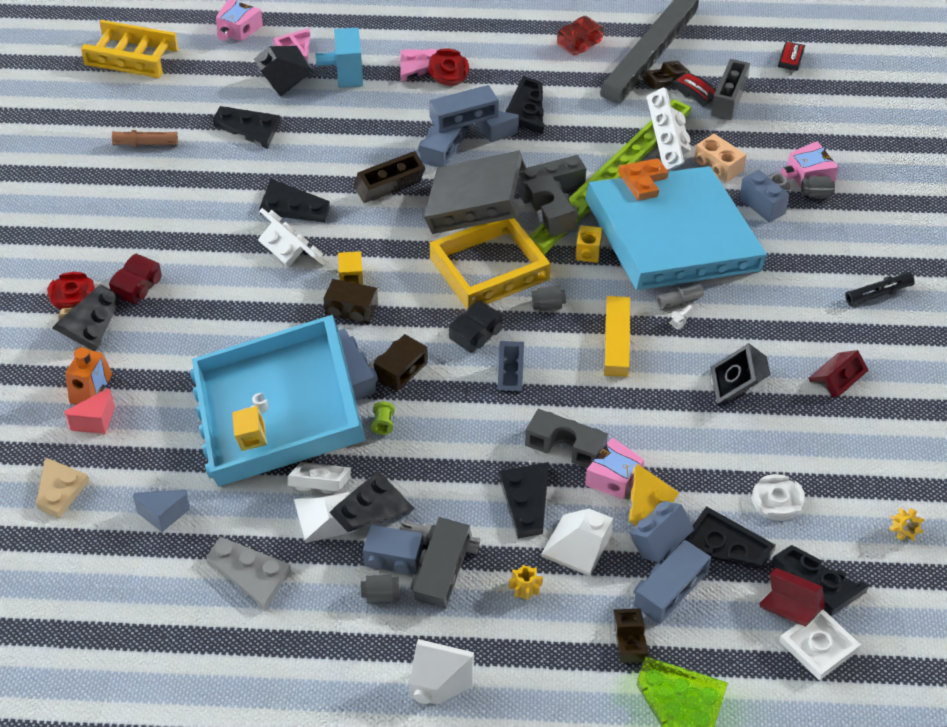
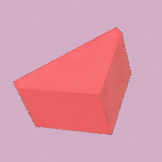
[64,388,115,434]

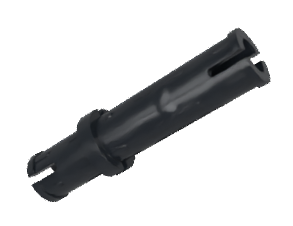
[845,272,915,306]

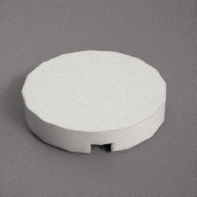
[752,474,805,521]

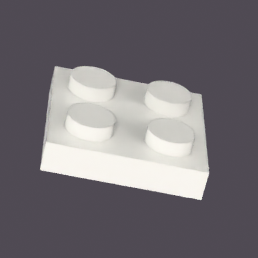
[288,462,351,494]
[779,610,861,680]

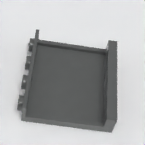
[424,150,527,234]

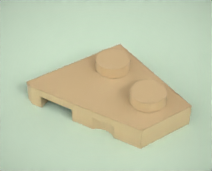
[36,458,89,518]

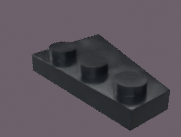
[505,76,544,134]
[213,106,281,149]
[259,179,330,223]
[52,284,121,351]
[499,462,549,539]
[329,471,414,532]
[678,506,776,570]
[771,545,869,616]

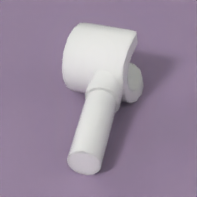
[669,304,692,330]
[249,393,269,413]

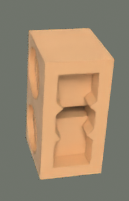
[694,134,746,183]

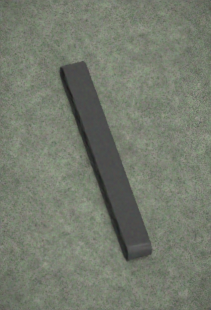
[600,0,699,104]

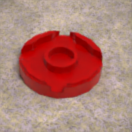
[428,48,469,86]
[47,271,95,309]

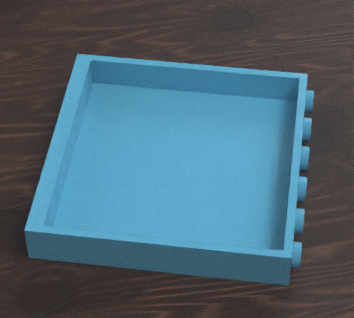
[585,166,767,290]
[190,315,366,487]

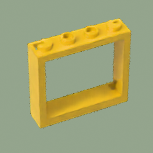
[429,218,551,310]

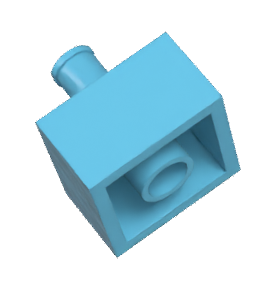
[315,28,363,88]

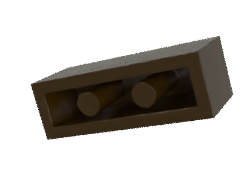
[354,151,426,203]

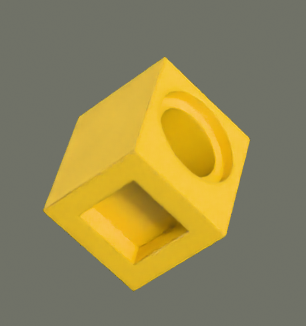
[575,225,602,263]
[232,406,267,451]

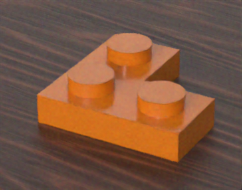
[618,158,669,201]

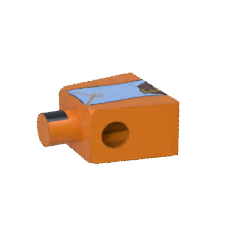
[65,347,112,405]

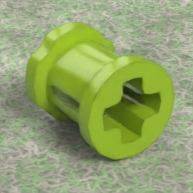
[371,401,395,435]

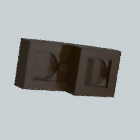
[642,61,690,89]
[613,608,649,663]

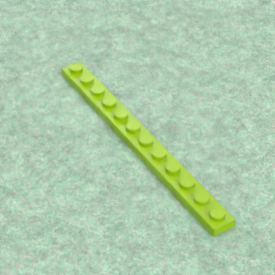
[529,99,692,255]

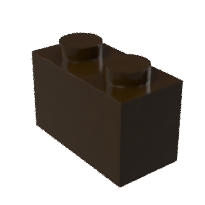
[323,279,378,324]
[374,334,428,392]

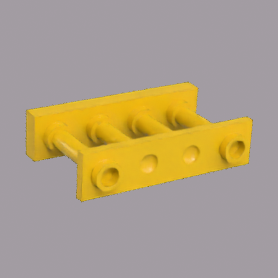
[81,20,178,78]

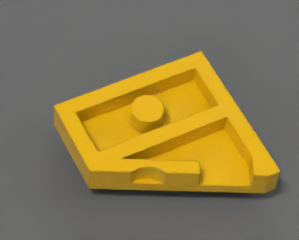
[629,464,679,526]

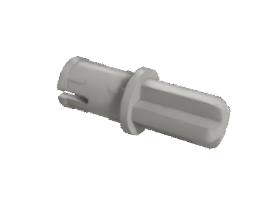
[657,285,704,310]

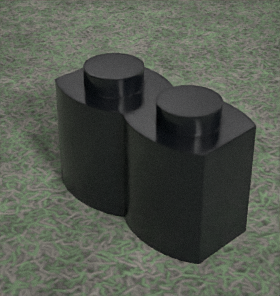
[449,300,503,353]

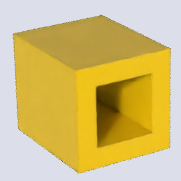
[338,251,363,285]

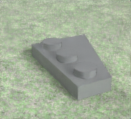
[206,537,291,612]

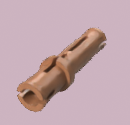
[112,130,178,147]

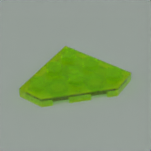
[637,656,728,727]

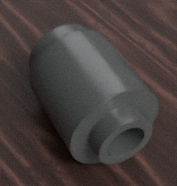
[801,176,835,199]
[532,286,566,311]
[361,575,400,603]

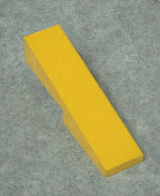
[604,296,630,377]

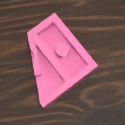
[273,28,310,62]
[401,49,439,81]

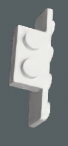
[647,88,691,171]
[258,208,327,267]

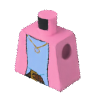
[216,0,263,41]
[781,141,838,187]
[585,438,644,498]

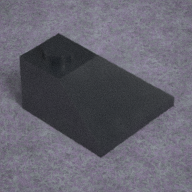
[254,45,313,96]
[710,343,771,406]

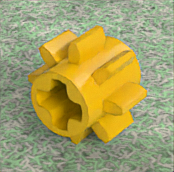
[889,508,924,541]
[509,565,543,600]

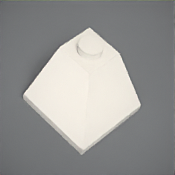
[294,488,357,543]
[541,509,613,576]
[409,639,474,705]

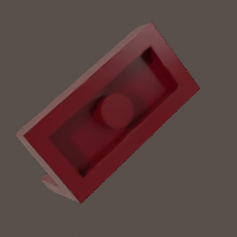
[808,350,869,397]
[759,568,825,627]

